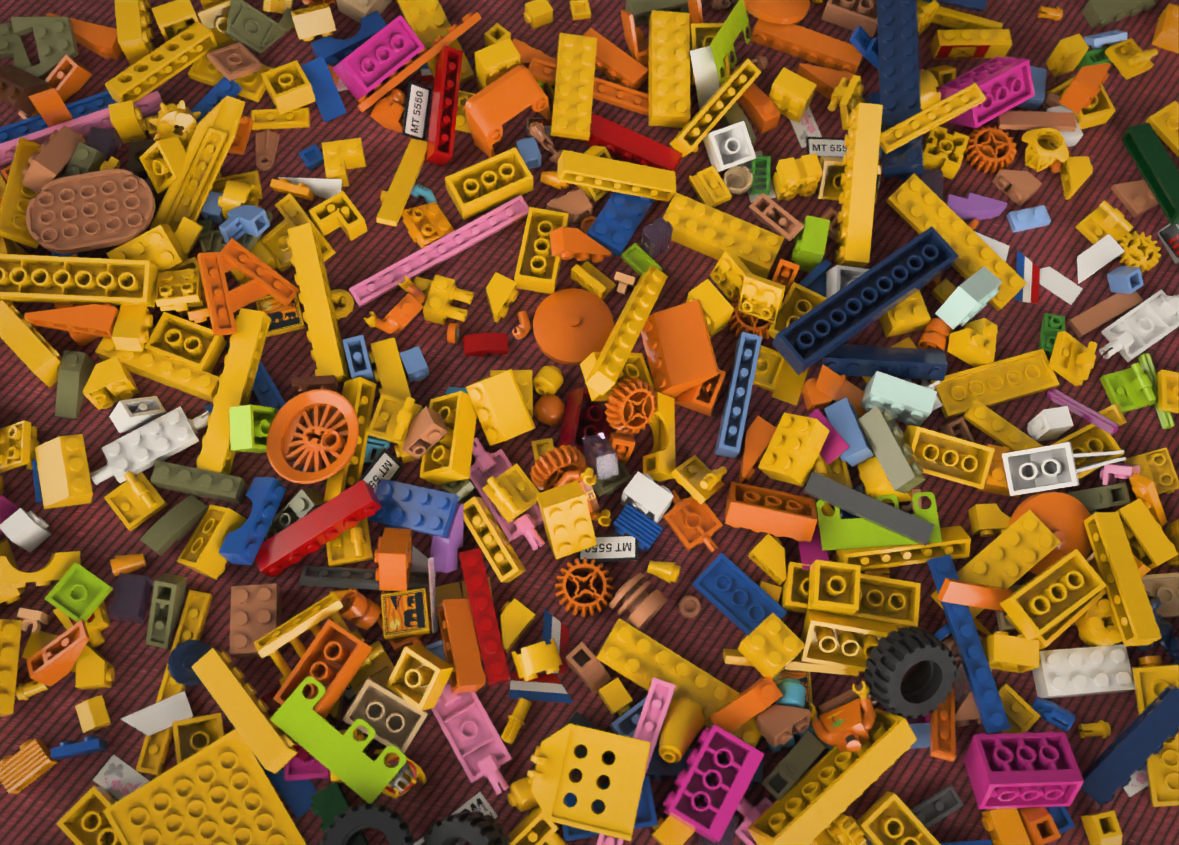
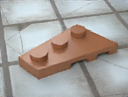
[1111,180,1159,218]

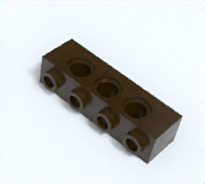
[128,140,159,219]

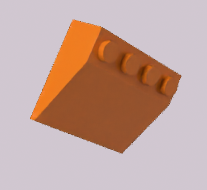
[641,299,719,398]

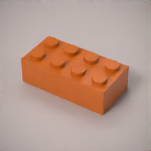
[725,481,817,542]
[273,619,373,719]

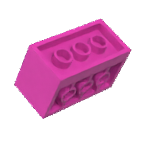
[332,15,425,100]
[939,56,1035,128]
[663,724,764,842]
[964,731,1084,809]

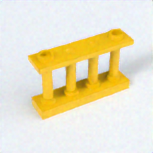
[253,592,365,686]

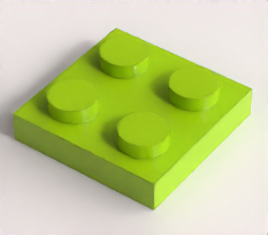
[44,562,113,623]

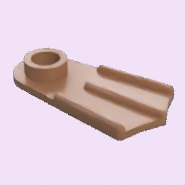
[255,129,280,171]

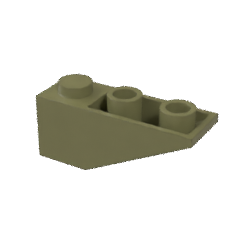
[1065,482,1130,511]
[264,488,326,540]
[761,731,826,800]

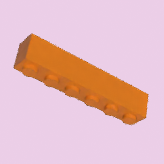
[751,18,863,74]

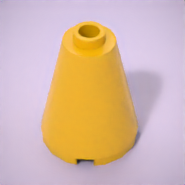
[659,697,706,763]

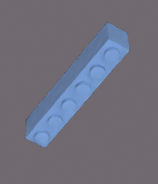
[714,332,762,459]

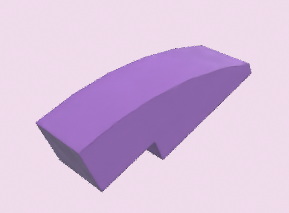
[944,193,1007,220]
[430,503,463,573]

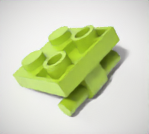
[1099,362,1156,413]

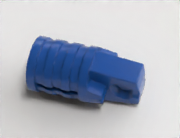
[1031,696,1075,732]

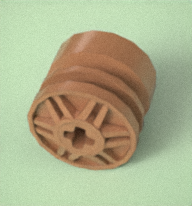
[609,573,668,630]

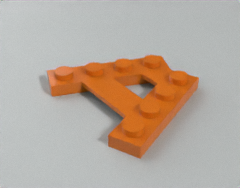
[197,238,299,336]

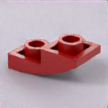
[463,333,509,357]

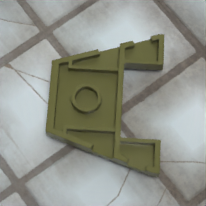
[225,0,294,56]
[11,17,79,79]
[0,23,32,70]
[196,210,273,253]

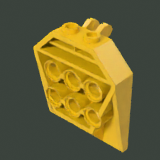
[527,724,651,841]

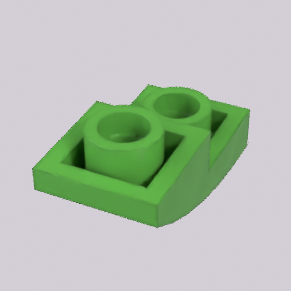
[1039,313,1065,356]

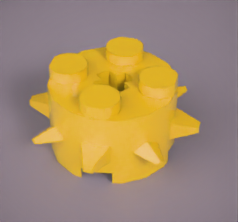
[149,100,201,148]

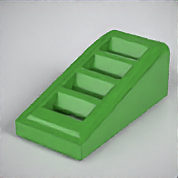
[1077,46,1112,71]
[750,156,771,195]

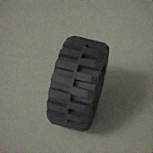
[865,627,957,719]
[320,803,415,845]
[421,811,511,845]

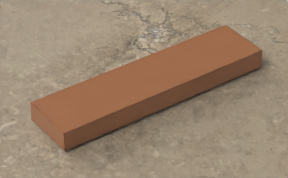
[996,111,1077,132]
[1067,291,1143,338]

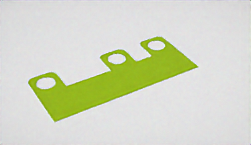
[710,0,752,85]
[816,492,942,551]
[270,676,407,804]

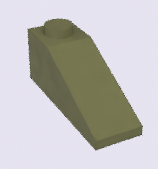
[55,350,94,420]
[146,573,187,649]

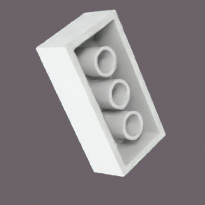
[1032,644,1135,699]

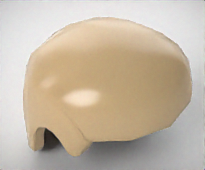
[723,166,753,195]

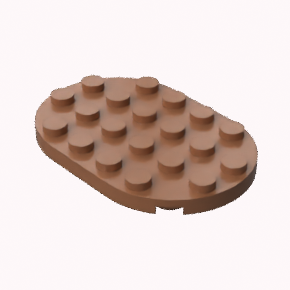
[26,169,155,254]

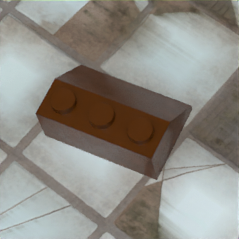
[0,64,51,117]

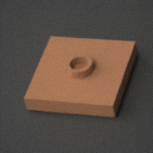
[207,42,262,81]

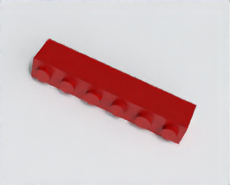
[426,46,463,166]
[575,113,682,172]
[255,479,382,578]
[459,548,511,687]

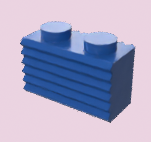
[612,503,664,552]

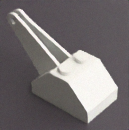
[1002,442,1126,496]

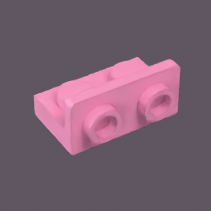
[1100,462,1140,485]

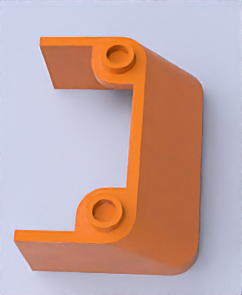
[621,0,703,69]
[465,65,552,158]

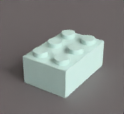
[935,266,1002,330]
[861,371,937,427]

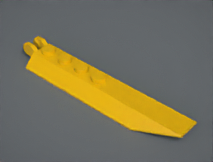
[150,96,245,233]

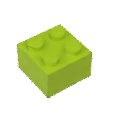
[791,215,830,272]
[229,404,278,453]

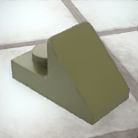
[592,461,632,496]
[439,479,475,503]

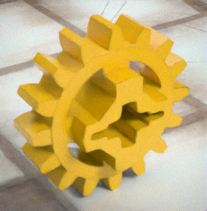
[1118,231,1161,273]
[827,813,868,845]

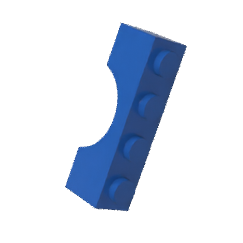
[311,11,387,67]
[218,477,287,565]

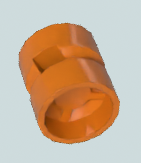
[918,318,954,350]
[338,589,381,630]

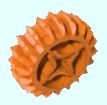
[963,124,1016,174]
[727,292,772,341]
[604,377,658,435]
[530,445,587,492]
[555,557,614,617]

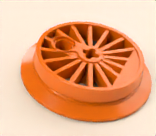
[266,389,359,484]

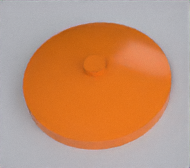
[744,0,810,24]
[533,288,614,365]
[1008,491,1092,575]

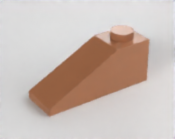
[749,193,804,241]

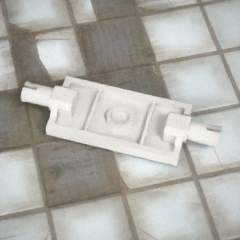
[1099,289,1179,362]
[90,406,210,485]

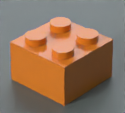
[375,528,412,591]

